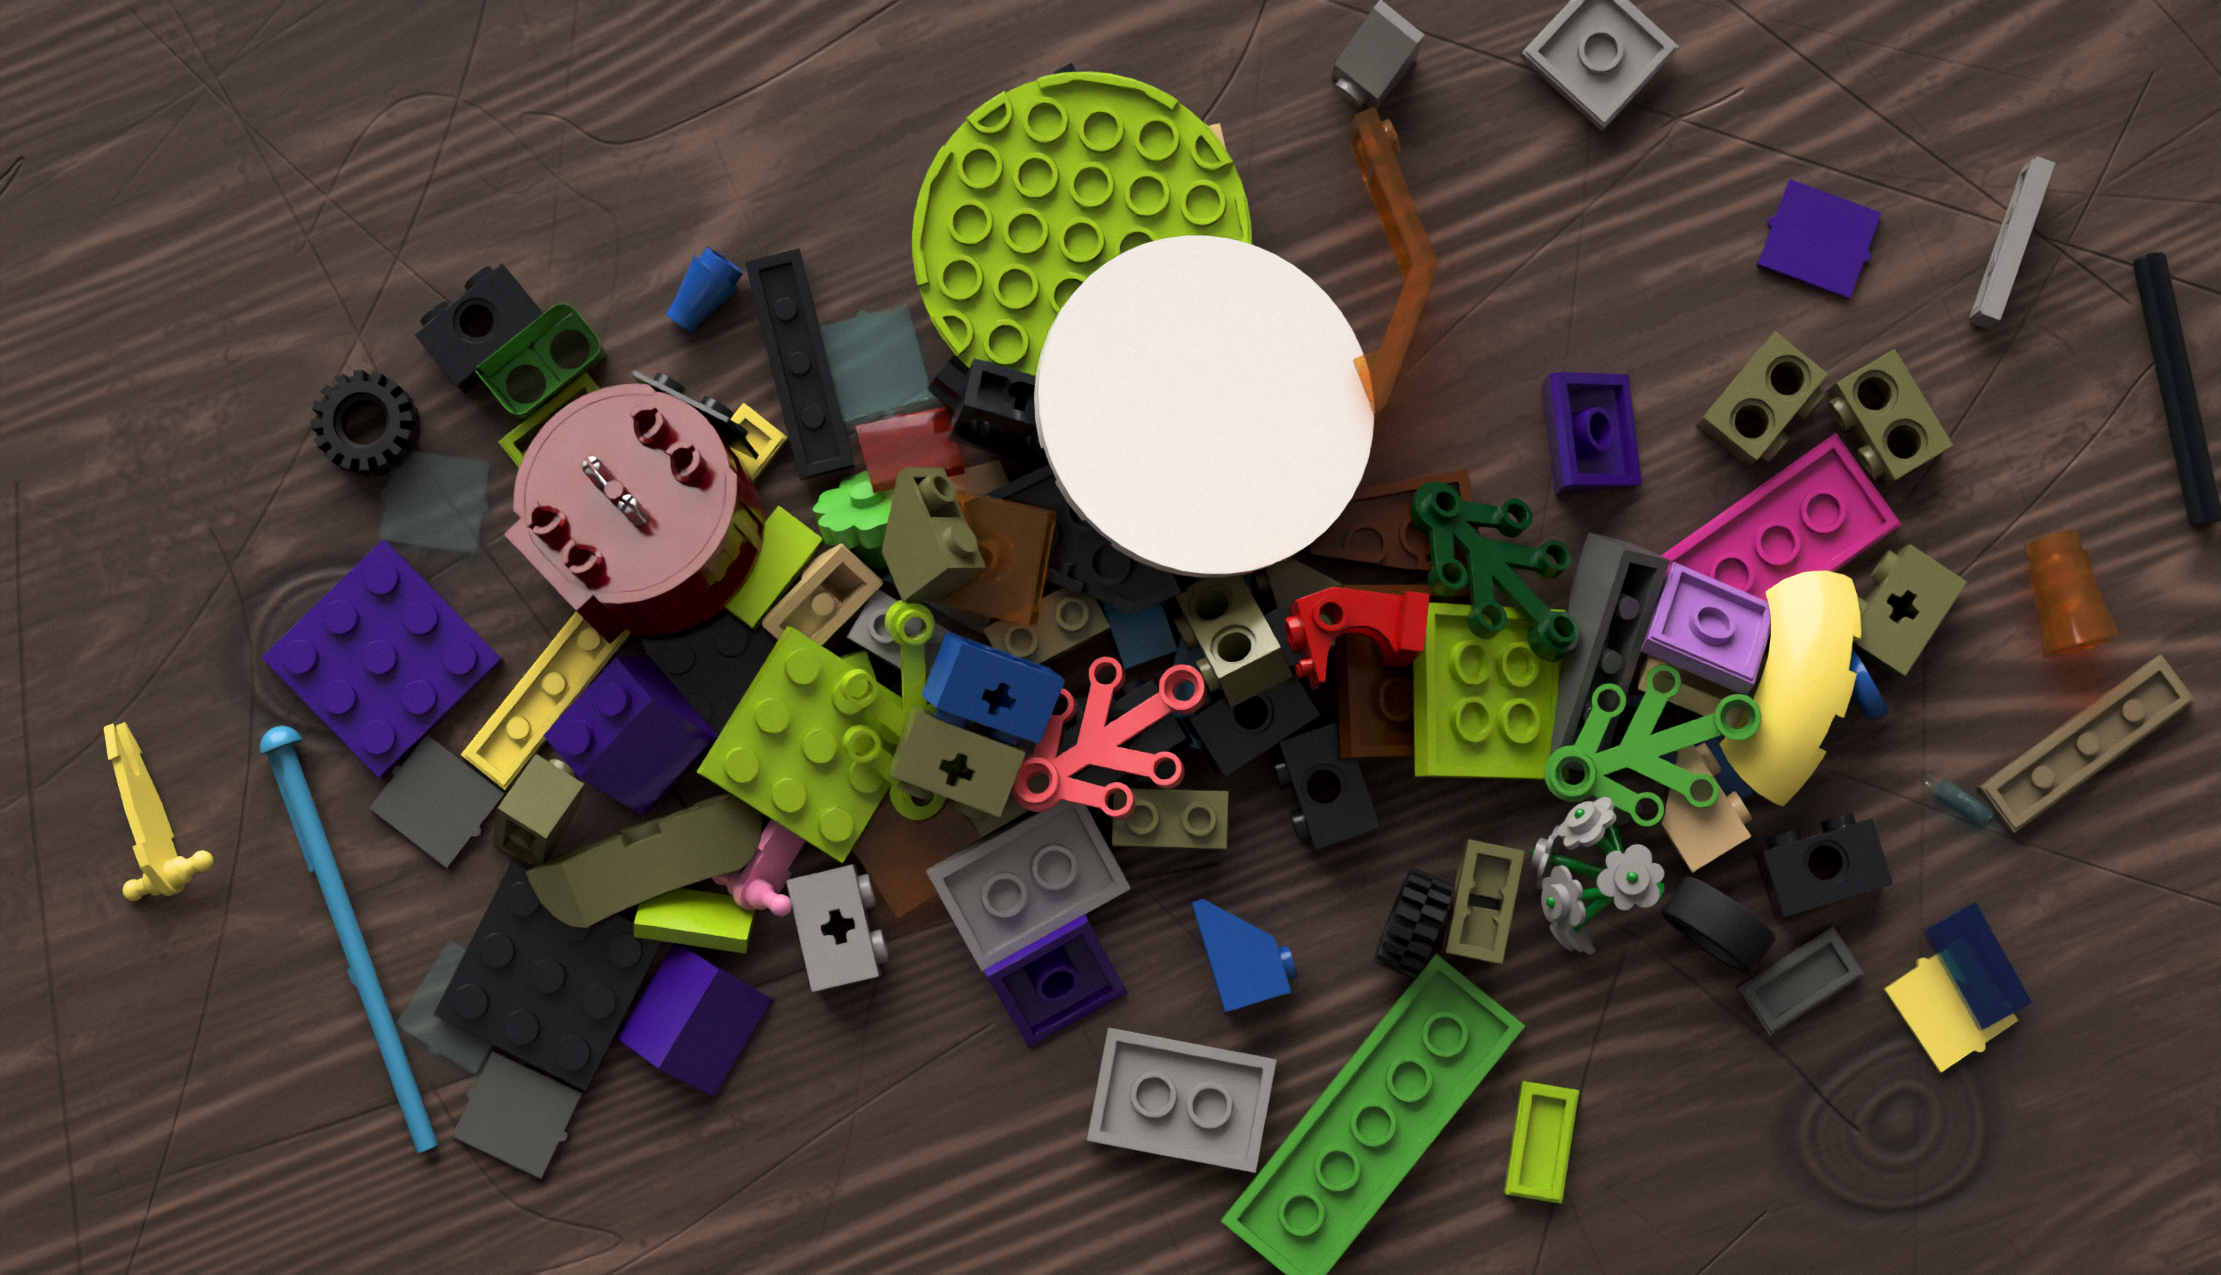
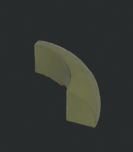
[526,793,762,928]

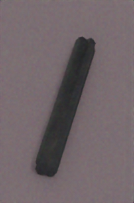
[2133,252,2221,527]

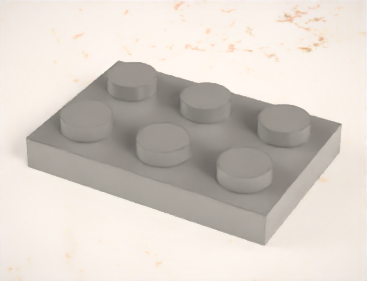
[926,800,1131,972]
[1087,1027,1276,1173]

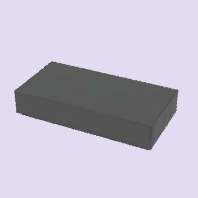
[1736,926,1864,1036]

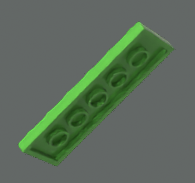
[1220,954,1525,1275]

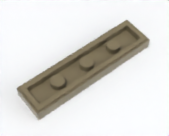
[1977,655,2195,834]

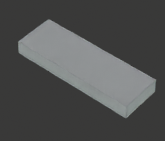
[1969,156,2055,329]

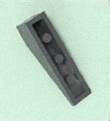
[1550,532,1670,772]

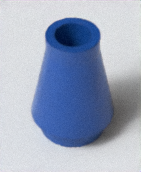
[665,247,743,333]

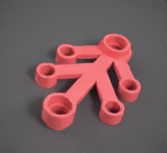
[1011,657,1208,820]

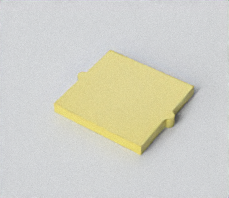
[1883,937,2019,1073]

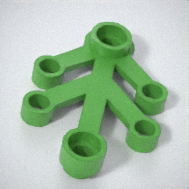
[1545,665,1761,826]

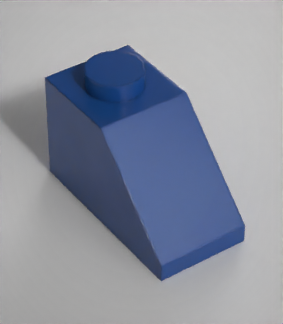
[1191,899,1298,1012]

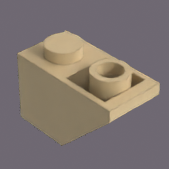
[1659,742,1753,873]

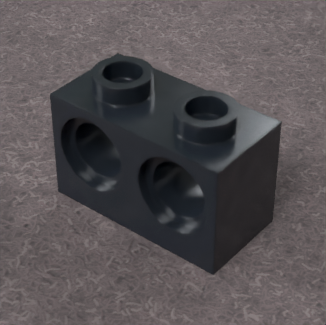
[948,358,1049,467]

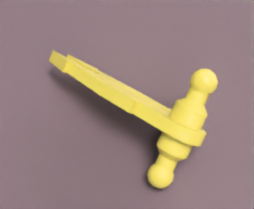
[104,722,214,902]

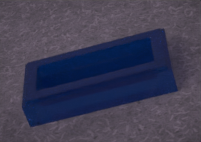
[1923,902,2032,1030]

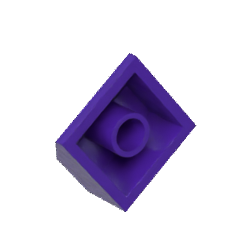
[543,654,718,815]

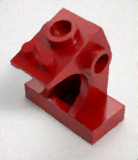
[1284,587,1430,690]

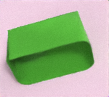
[475,304,607,421]

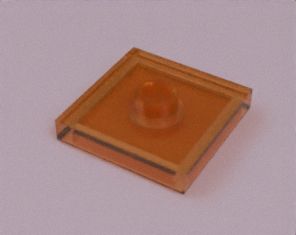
[930,488,1057,626]
[852,789,981,919]

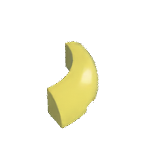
[1719,570,1861,807]

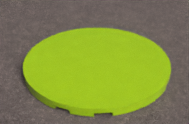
[912,72,1252,376]

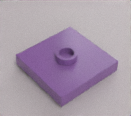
[1641,562,1771,696]

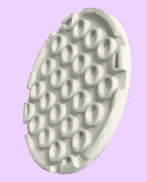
[1034,236,1374,578]

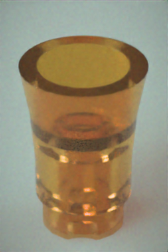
[2023,530,2122,658]

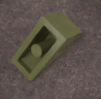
[493,754,584,869]

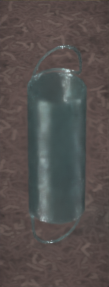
[1923,775,2004,832]

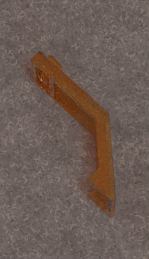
[1347,107,1438,425]

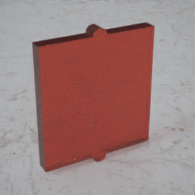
[855,406,965,493]

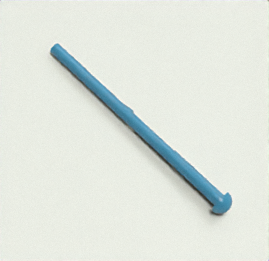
[260,726,439,1153]

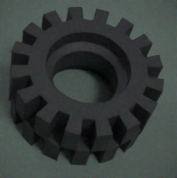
[310,370,421,477]
[1373,867,1454,979]

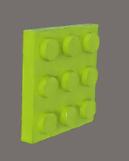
[1413,603,1569,780]
[697,626,903,863]

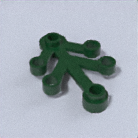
[1410,481,1579,662]

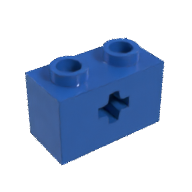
[921,631,1065,746]

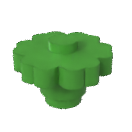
[813,467,903,568]

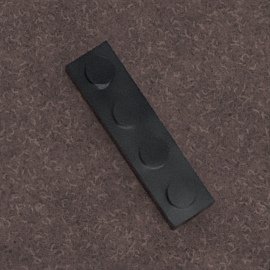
[745,248,855,481]

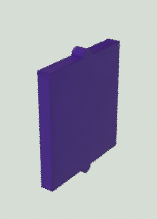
[1757,179,1882,300]

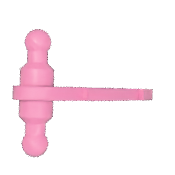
[712,820,805,917]

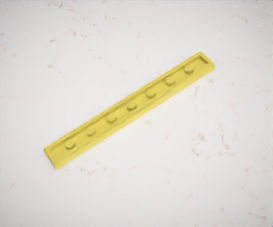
[461,403,789,790]

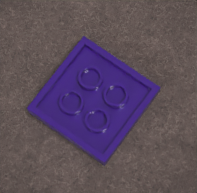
[261,539,504,779]

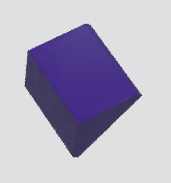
[1541,372,1642,496]
[984,914,1128,1048]
[617,943,773,1097]

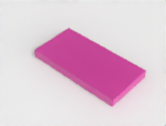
[1661,433,1902,602]

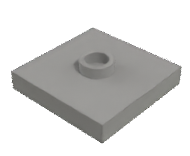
[1520,0,1679,131]

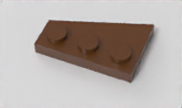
[1308,469,1480,579]

